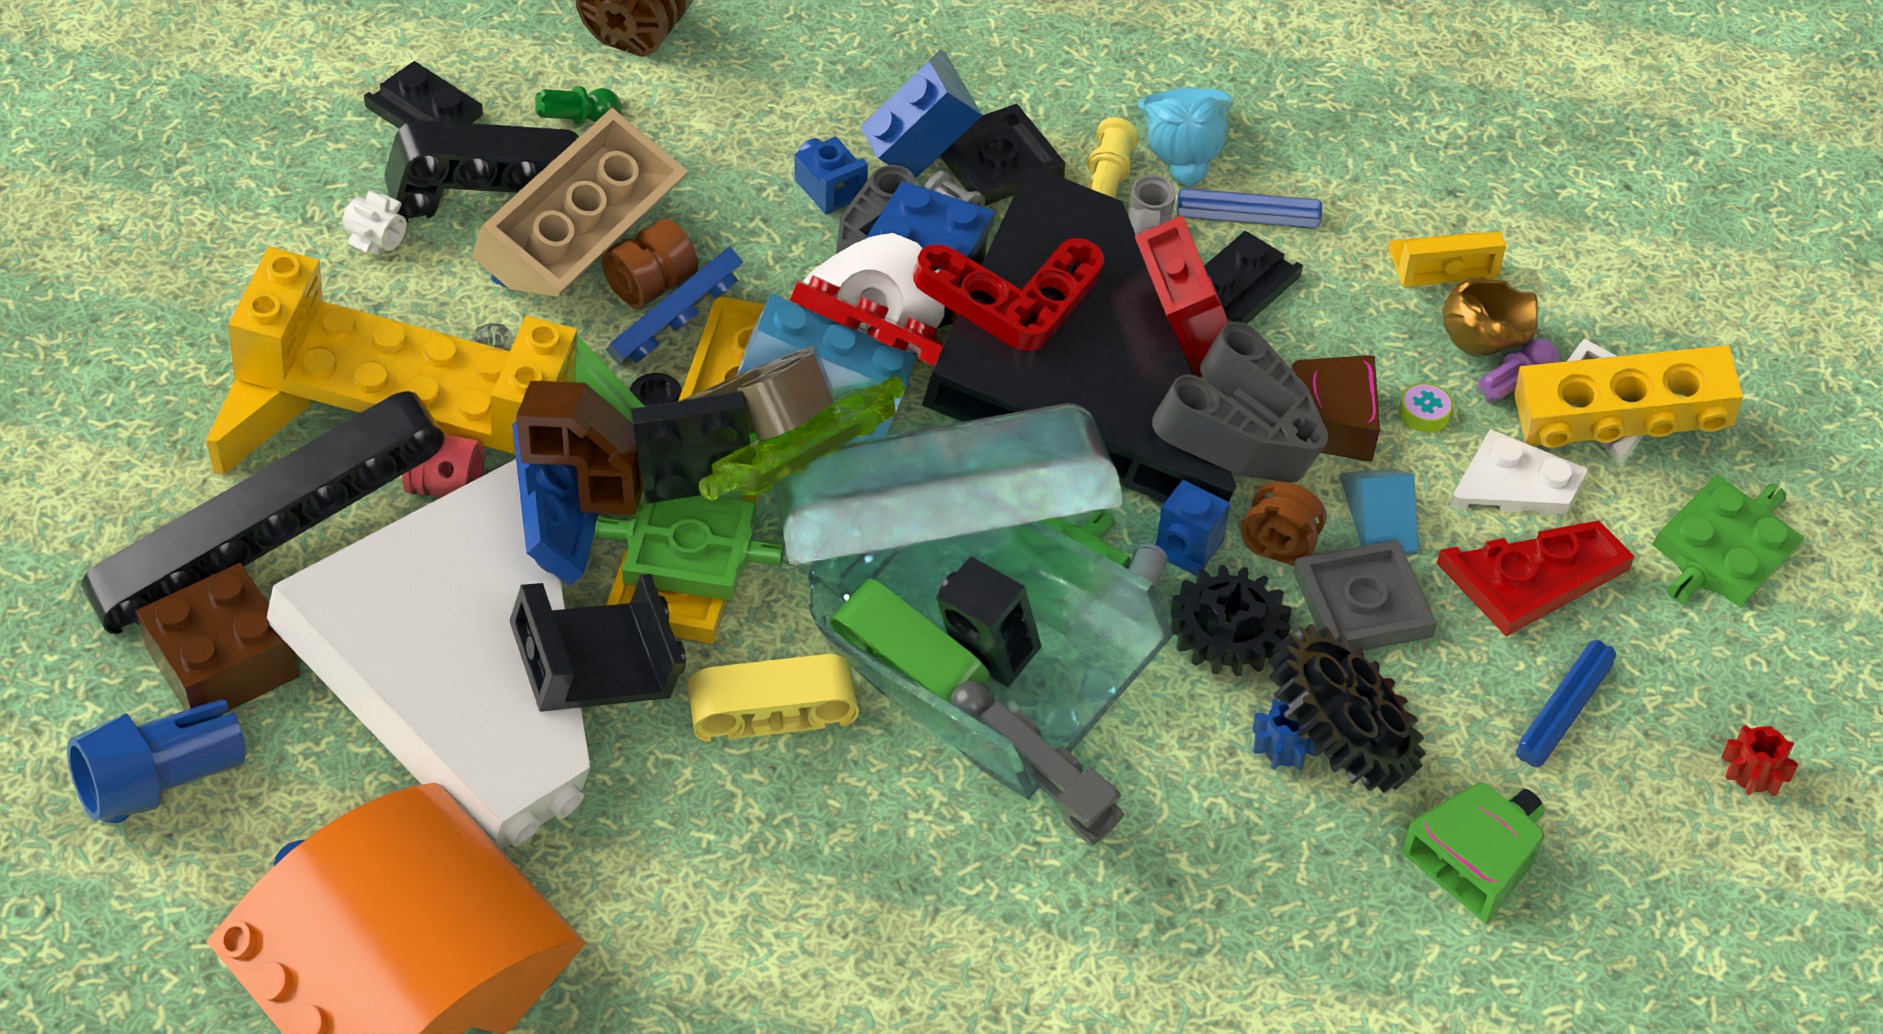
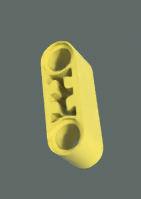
[687,654,859,742]

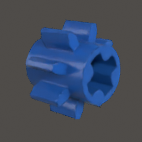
[1253,699,1315,770]

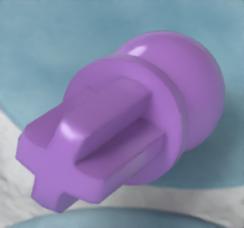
[1478,338,1560,402]

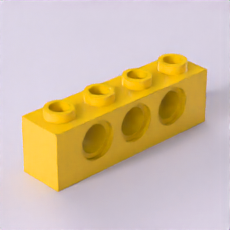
[1514,345,1743,448]

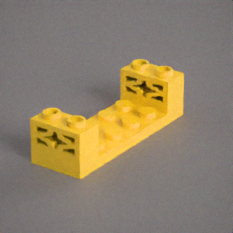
[228,246,577,455]

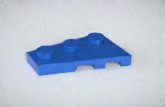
[606,246,743,365]
[512,420,600,586]

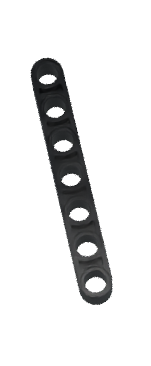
[81,391,445,635]

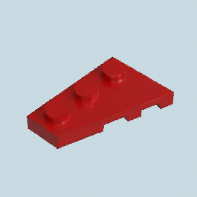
[789,275,943,366]

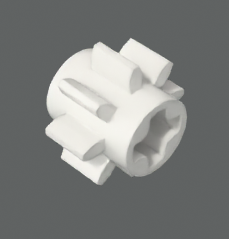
[343,190,407,255]

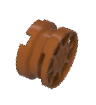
[1241,482,1327,566]

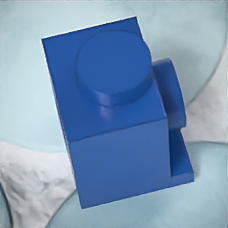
[794,136,868,215]
[1154,480,1230,576]

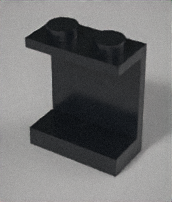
[509,574,686,712]

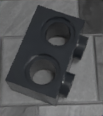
[936,556,1042,688]

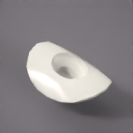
[795,233,945,353]

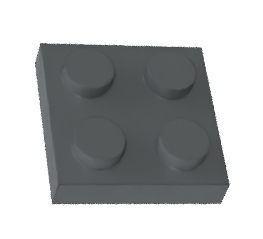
[1293,540,1437,650]

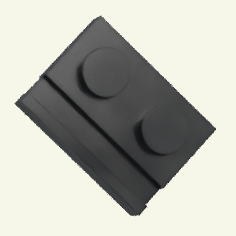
[364,61,483,129]
[1204,230,1303,324]

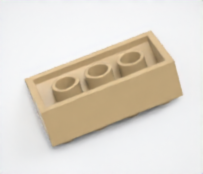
[472,108,688,297]

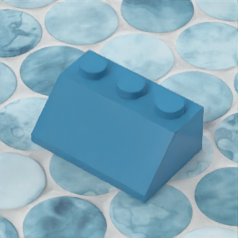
[736,293,916,466]

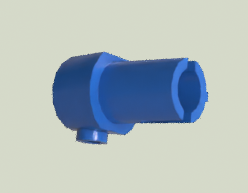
[67,699,246,823]

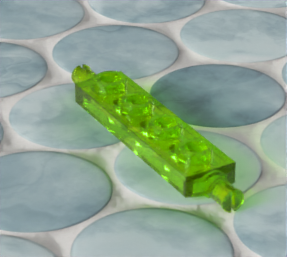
[699,376,905,501]

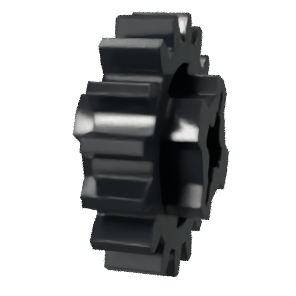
[1169,565,1291,676]

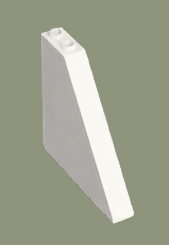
[267,459,590,850]

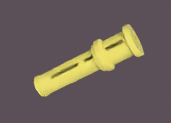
[1088,117,1139,198]

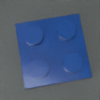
[865,181,995,283]

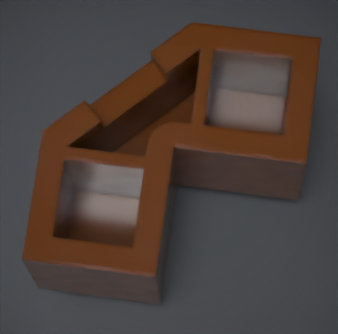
[516,381,644,515]

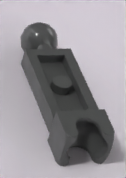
[950,681,1124,846]

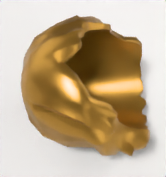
[1442,277,1539,355]

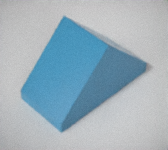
[1340,468,1419,555]

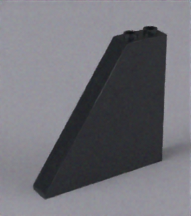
[921,164,1236,503]

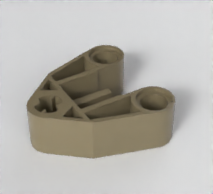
[681,346,835,441]

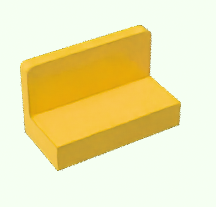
[1388,231,1507,287]

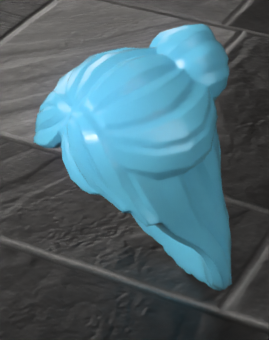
[1138,87,1233,188]

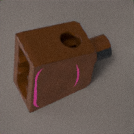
[1291,355,1380,462]

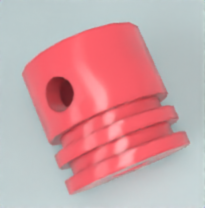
[402,434,485,499]

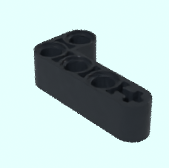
[385,120,579,222]

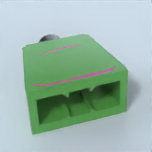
[1402,783,1545,924]

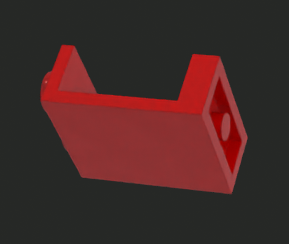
[1135,215,1229,378]

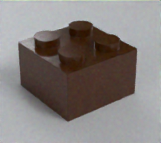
[136,562,300,714]

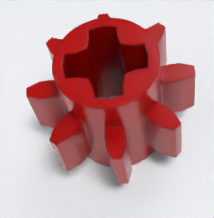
[1721,725,1798,796]

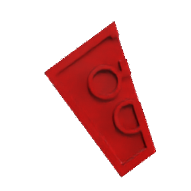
[1437,520,1635,637]

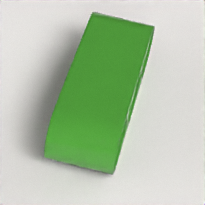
[829,578,991,721]

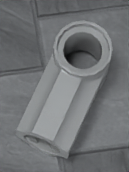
[1127,175,1176,235]

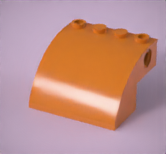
[206,783,587,1034]

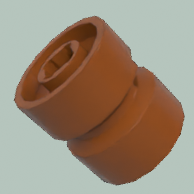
[602,218,698,309]

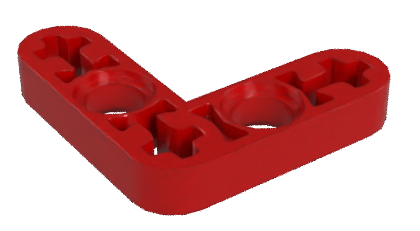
[913,238,1104,351]

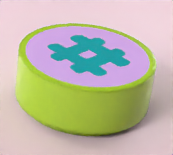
[1399,383,1453,433]

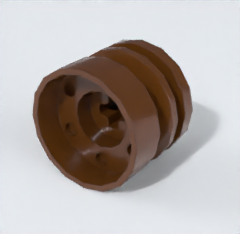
[576,0,694,57]

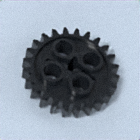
[1268,624,1426,793]

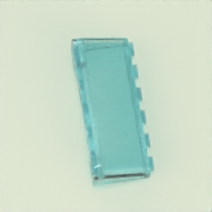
[773,403,1123,566]

